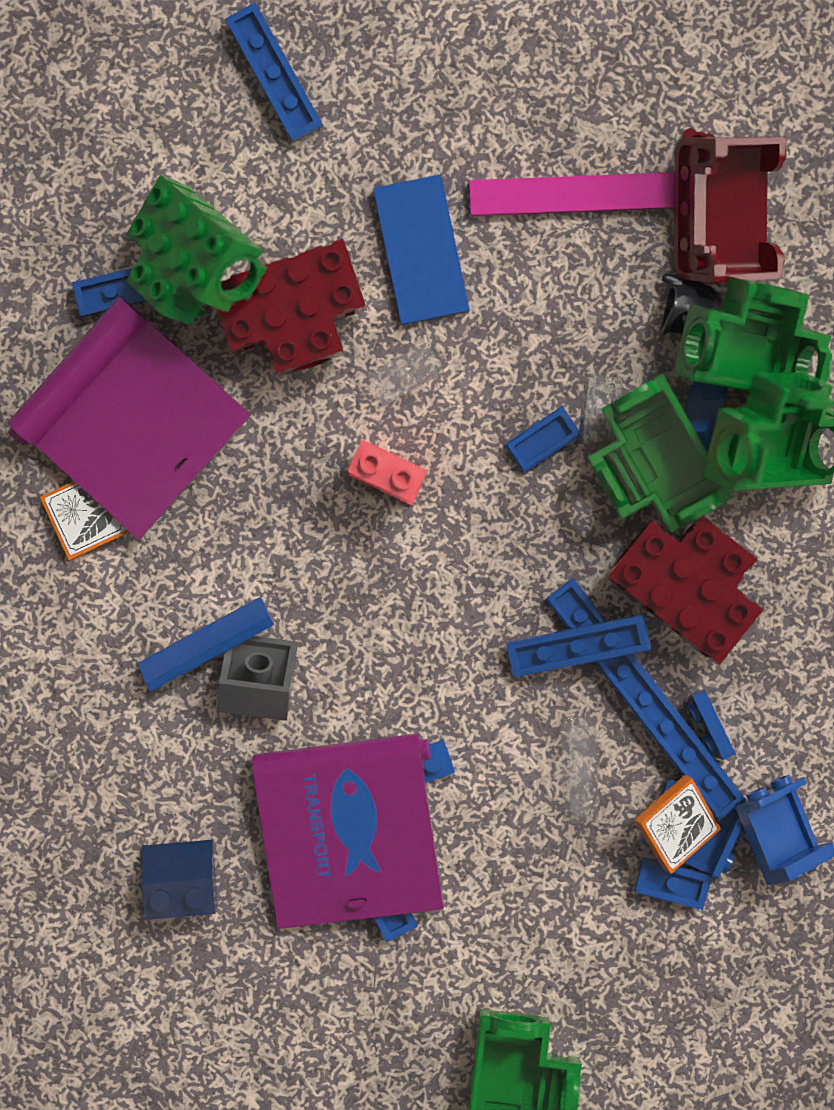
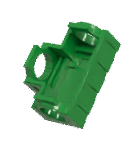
[126,174,267,325]
[673,276,833,392]
[703,372,834,491]
[587,374,733,533]
[467,1009,582,1110]

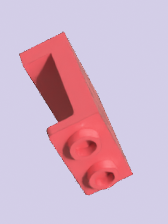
[348,439,427,506]

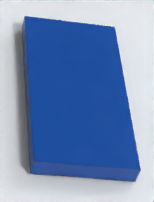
[373,174,470,326]

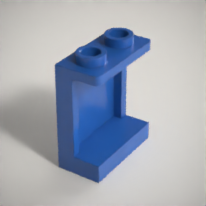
[735,775,834,885]
[638,777,746,879]

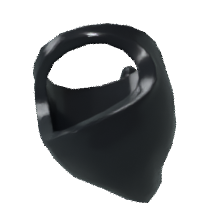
[660,274,723,336]

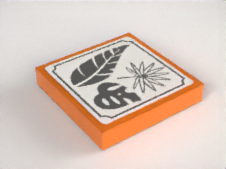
[40,481,130,560]
[634,775,721,874]

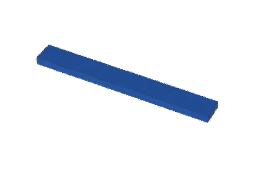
[545,578,746,821]

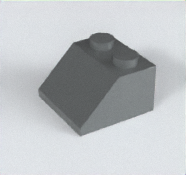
[217,636,298,721]

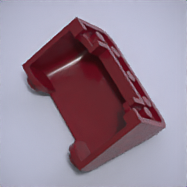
[674,136,787,283]

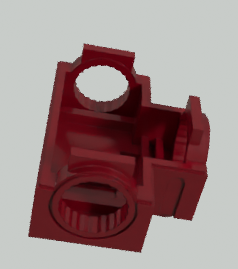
[217,239,367,377]
[605,516,764,665]

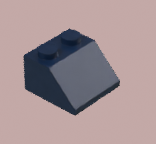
[142,839,218,920]

